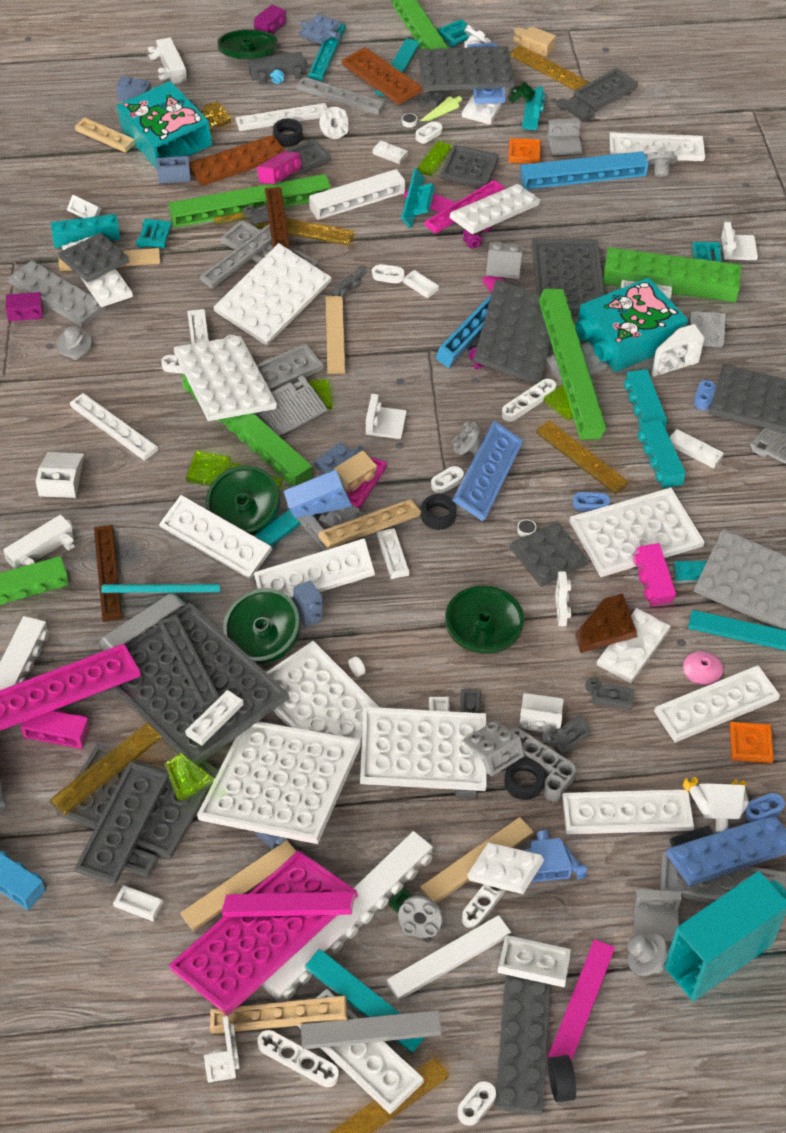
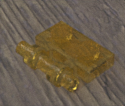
[198,101,231,131]

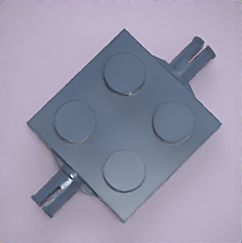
[299,14,340,44]
[314,442,365,476]

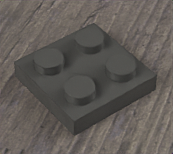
[287,139,331,172]

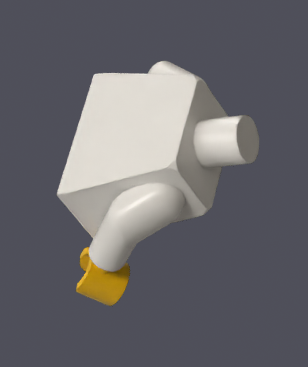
[683,777,749,832]

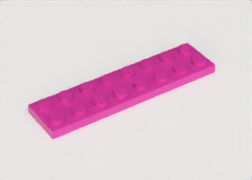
[0,644,141,731]

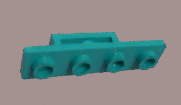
[522,86,546,130]
[401,169,435,228]

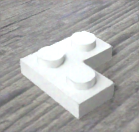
[555,572,571,626]

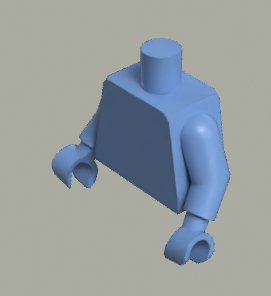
[525,830,587,885]

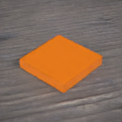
[508,138,541,164]
[729,722,774,763]

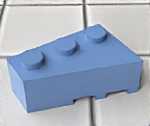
[284,470,352,518]

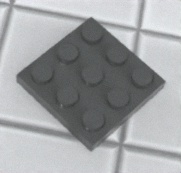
[440,145,499,188]
[58,233,129,282]
[510,522,589,587]

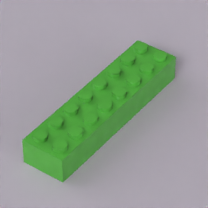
[603,247,741,302]

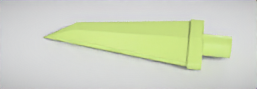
[421,96,462,121]

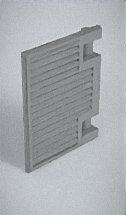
[254,375,328,437]
[750,428,786,464]

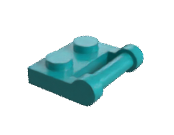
[438,19,469,48]
[135,219,172,248]
[691,242,722,262]

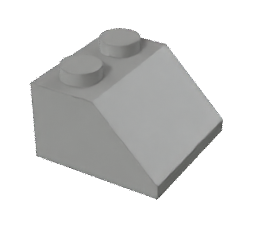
[486,242,523,279]

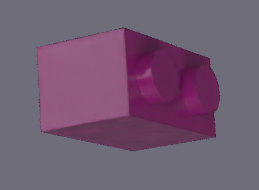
[254,4,287,34]
[6,292,43,321]

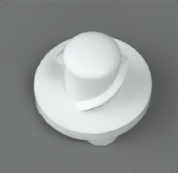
[464,25,492,48]
[320,107,348,139]

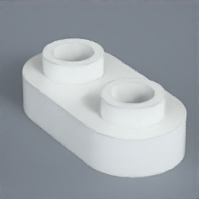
[415,122,442,144]
[372,264,405,283]
[431,466,464,494]
[457,1081,496,1126]

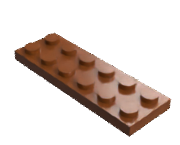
[342,47,422,105]
[189,135,286,186]

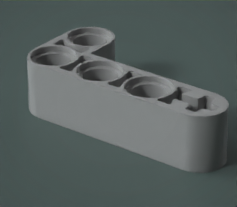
[510,728,576,802]

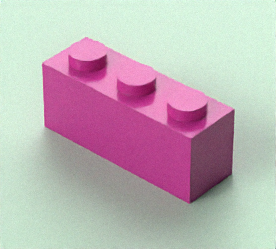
[257,151,302,184]
[633,543,676,606]
[20,711,90,749]

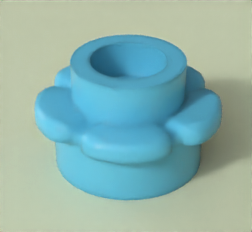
[270,70,285,84]

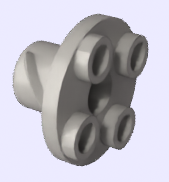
[646,151,678,178]
[57,326,92,360]
[451,421,483,455]
[398,896,443,938]
[627,934,669,976]

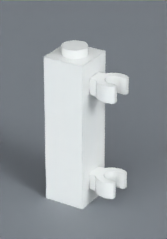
[148,37,187,84]
[3,515,75,569]

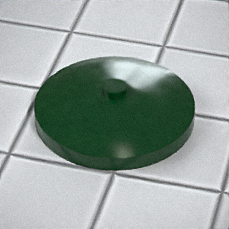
[218,29,278,59]
[206,465,280,535]
[445,586,524,654]
[223,588,301,664]

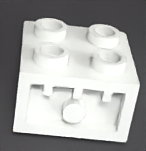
[721,222,758,260]
[366,394,406,439]
[519,693,563,732]
[204,1016,239,1083]

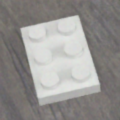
[467,842,544,894]
[498,935,571,987]

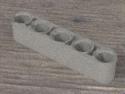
[99,592,187,651]

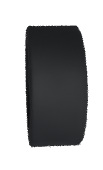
[273,118,303,147]
[421,494,457,530]
[504,758,545,800]
[548,1055,576,1102]

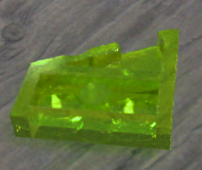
[164,753,215,801]

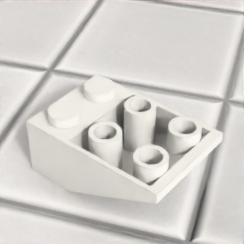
[652,324,704,376]
[36,452,84,498]

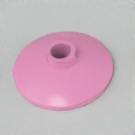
[683,651,723,685]

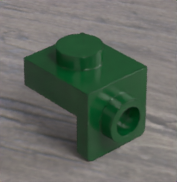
[508,82,535,103]

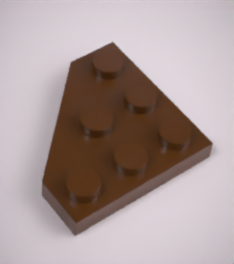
[575,594,638,653]

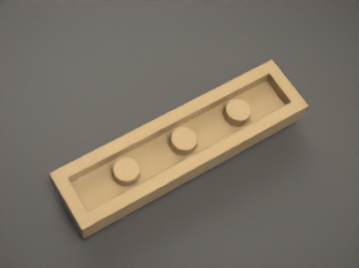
[75,117,135,153]

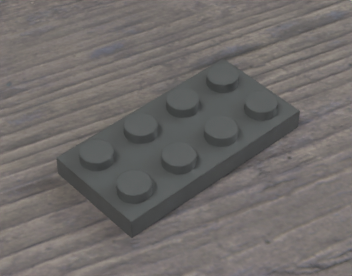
[573,68,638,111]

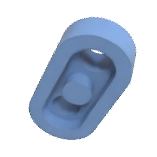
[694,380,716,410]
[572,492,610,511]
[744,793,785,822]

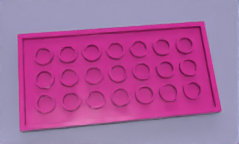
[169,851,358,1016]

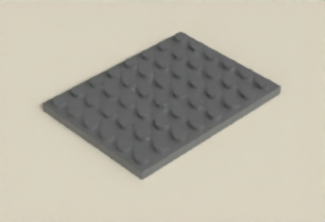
[112,602,290,769]

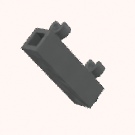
[248,52,307,84]

